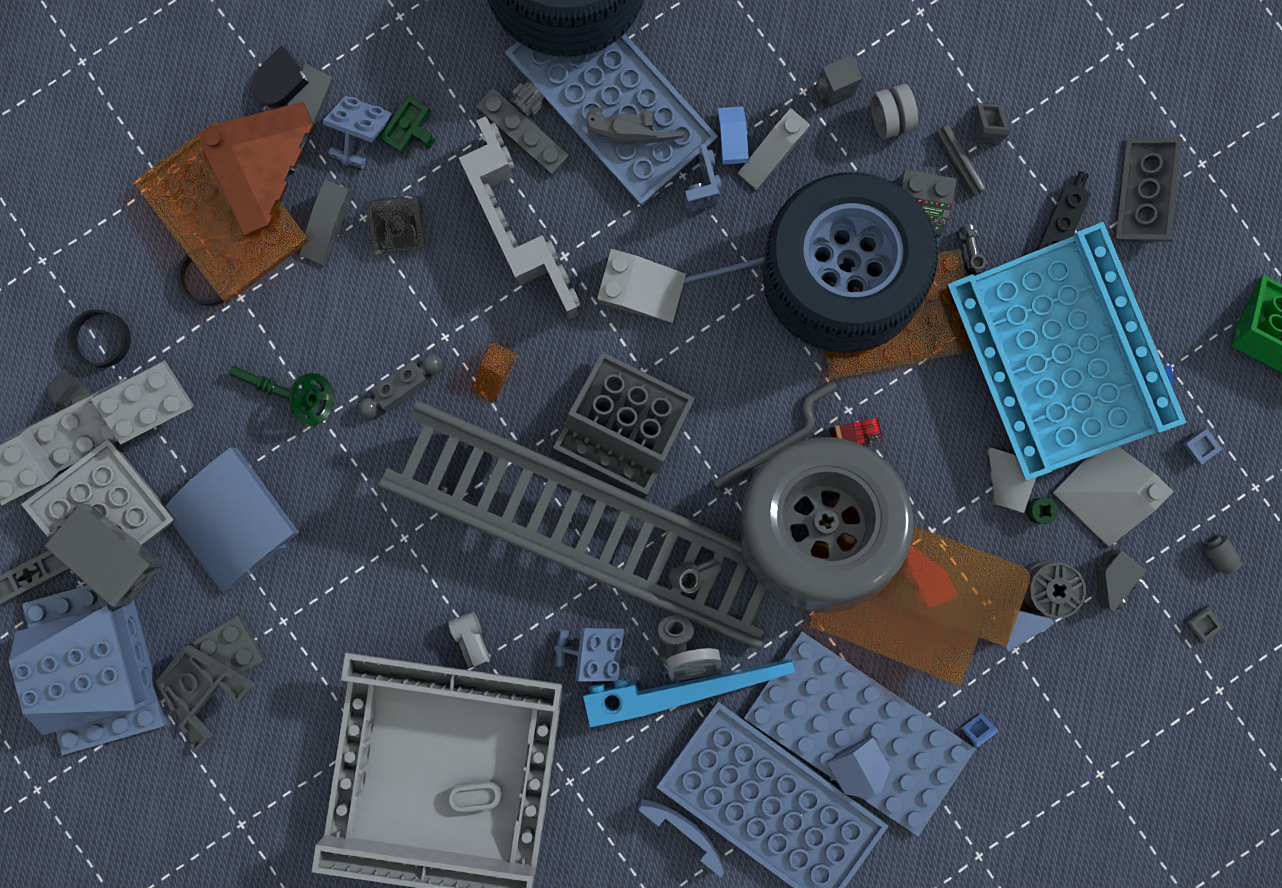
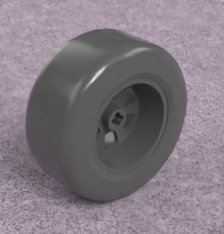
[740,437,914,613]

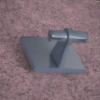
[323,96,393,169]
[554,627,624,682]

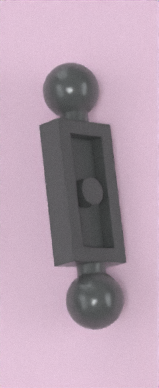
[358,354,443,419]

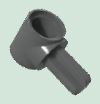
[669,558,721,593]

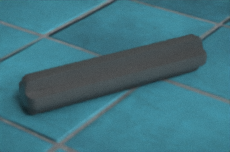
[936,125,986,196]

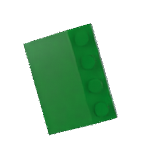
[1231,274,1282,372]

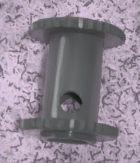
[657,615,695,665]

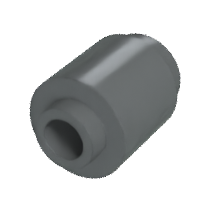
[1203,534,1242,575]

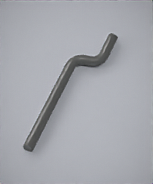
[713,380,838,490]

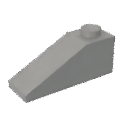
[737,108,810,191]

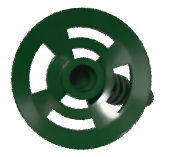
[229,366,334,425]

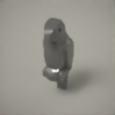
[586,108,684,144]

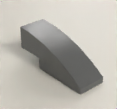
[300,179,353,266]

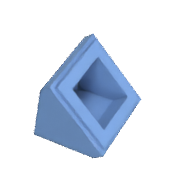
[961,712,998,747]

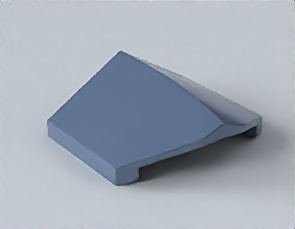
[827,736,891,798]

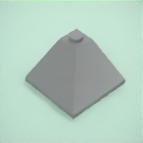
[1051,446,1174,547]

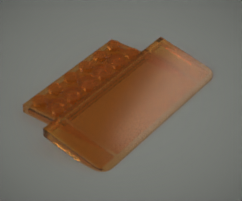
[809,498,1030,686]

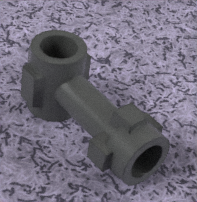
[958,224,987,275]

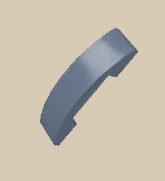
[638,799,724,877]

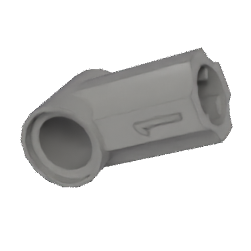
[448,611,490,668]

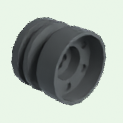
[1017,560,1086,619]

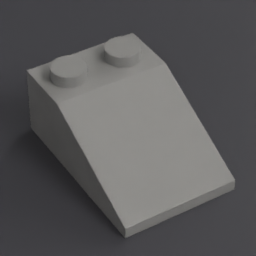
[597,249,686,324]

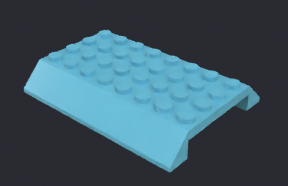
[948,222,1187,481]

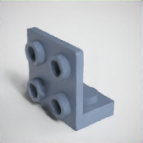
[684,143,722,213]

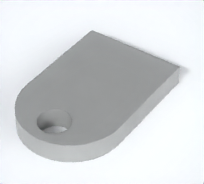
[666,648,722,683]

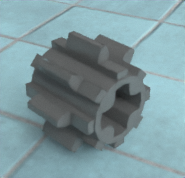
[510,81,544,117]

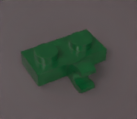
[379,95,435,154]

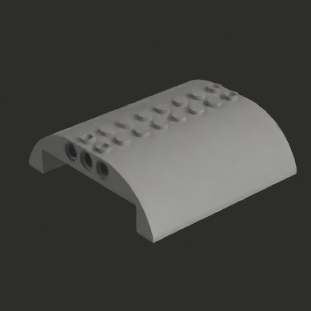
[312,652,562,888]

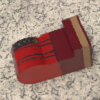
[830,418,883,444]

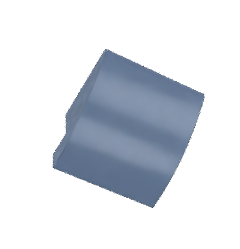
[165,447,299,594]

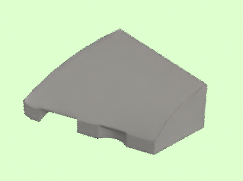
[987,447,1036,513]

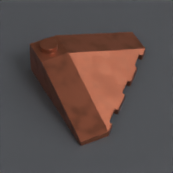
[198,102,314,236]

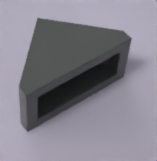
[973,103,1010,145]

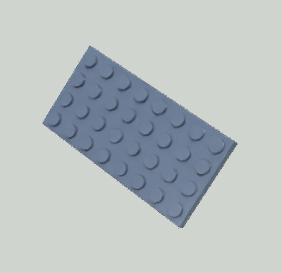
[505,33,718,207]
[743,630,976,836]
[656,700,889,888]

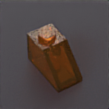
[472,341,518,402]

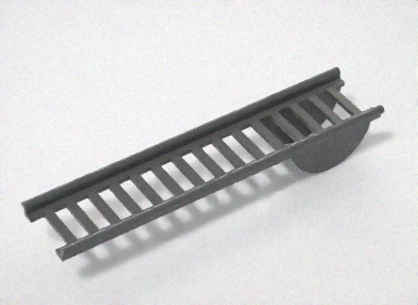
[378,400,766,650]

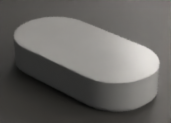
[448,781,502,813]

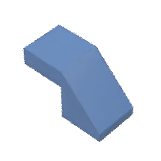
[718,106,749,165]

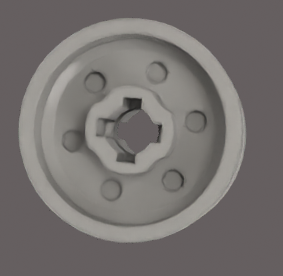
[871,84,918,140]

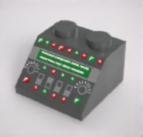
[897,170,957,236]

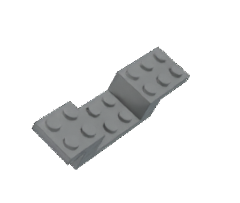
[459,116,581,319]
[0,360,194,505]

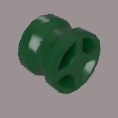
[1026,498,1058,524]

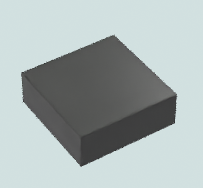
[1184,606,1224,643]

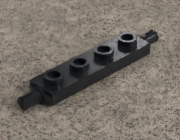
[1036,171,1091,251]

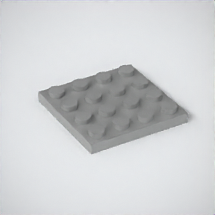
[21,439,174,586]

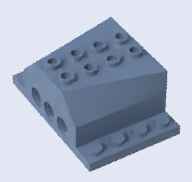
[9,585,167,755]

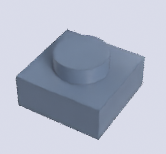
[1182,428,1223,465]

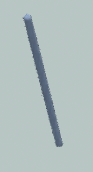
[684,257,764,284]

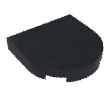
[253,45,309,107]

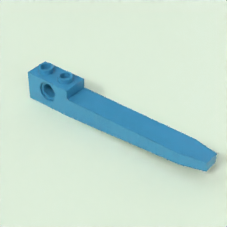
[583,659,795,727]

